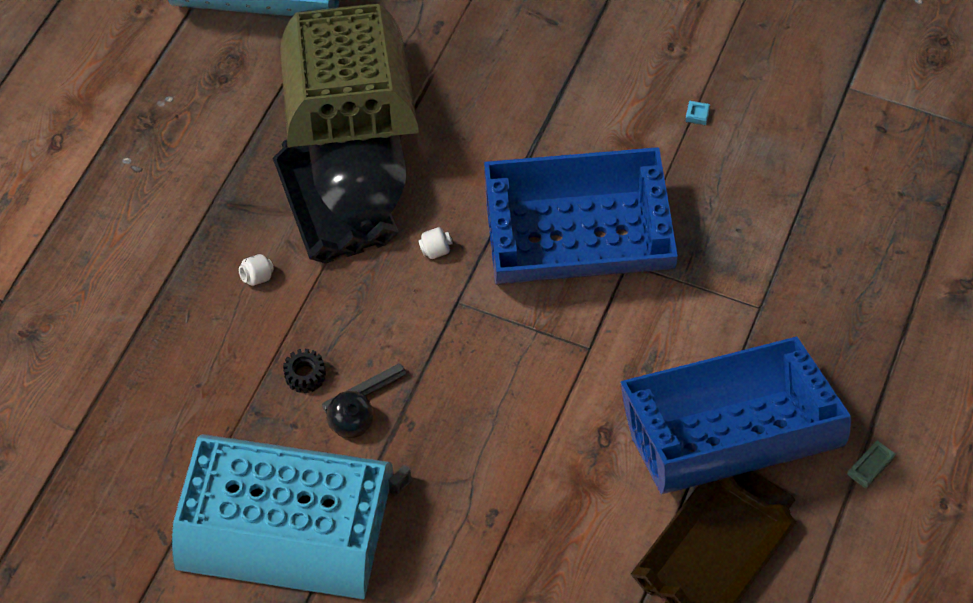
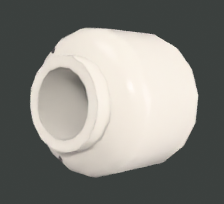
[418,227,453,259]
[239,254,274,286]

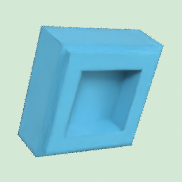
[685,101,710,125]

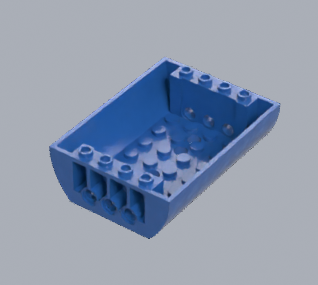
[484,147,678,284]
[620,337,851,495]

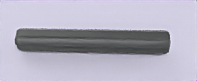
[322,364,406,414]

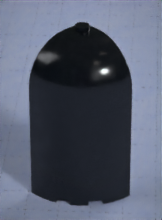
[309,99,406,235]

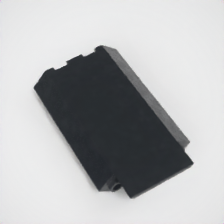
[273,140,399,263]

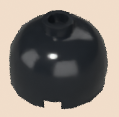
[326,391,373,438]

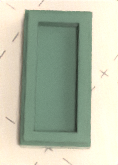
[847,440,896,489]

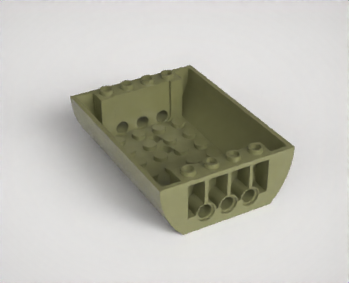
[280,4,419,147]

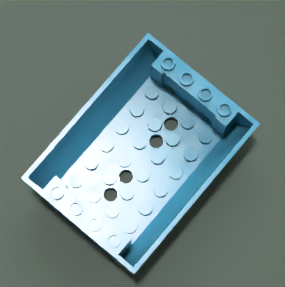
[172,434,393,600]

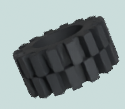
[283,349,326,393]

